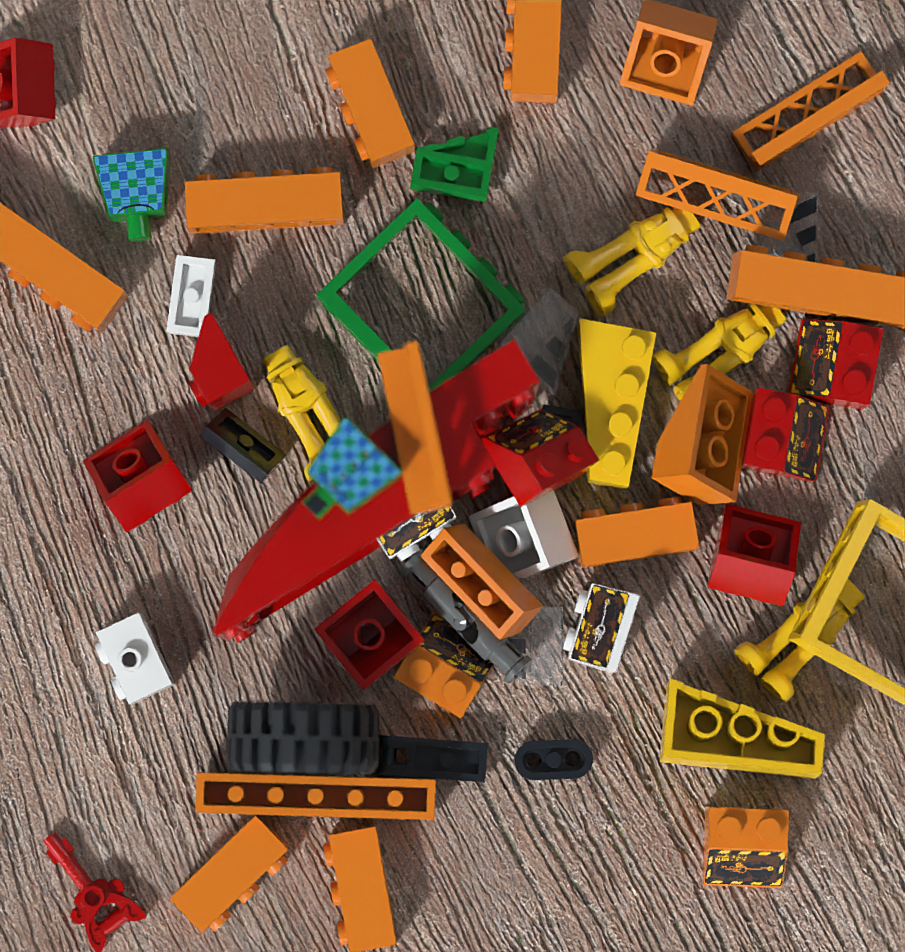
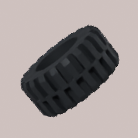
[226,701,380,774]

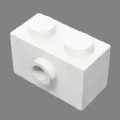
[94,612,175,704]

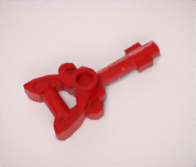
[43,832,147,952]

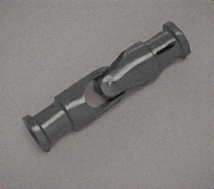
[400,549,533,684]

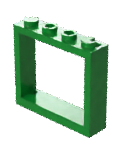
[316,198,526,392]

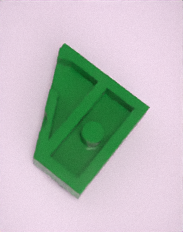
[410,127,499,202]

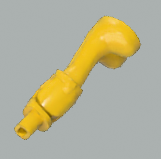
[563,207,701,317]
[652,304,786,401]
[262,345,342,484]
[734,579,865,703]

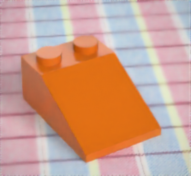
[651,364,754,505]

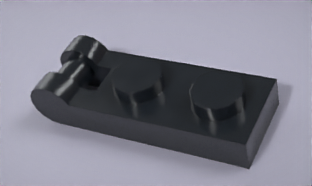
[375,735,488,783]

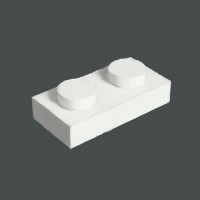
[166,255,216,337]

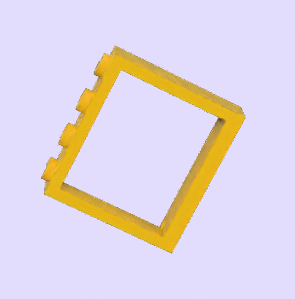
[788,499,905,705]

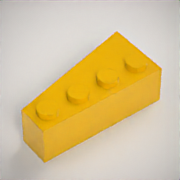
[577,318,656,490]
[659,678,825,779]

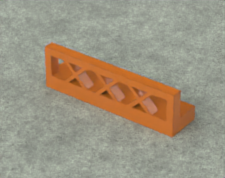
[731,51,890,173]
[635,148,801,241]
[378,341,452,515]

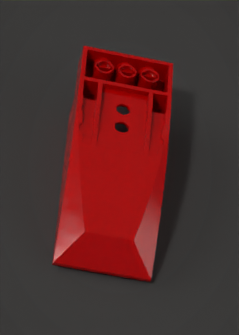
[213,340,540,643]

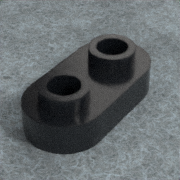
[514,739,593,780]

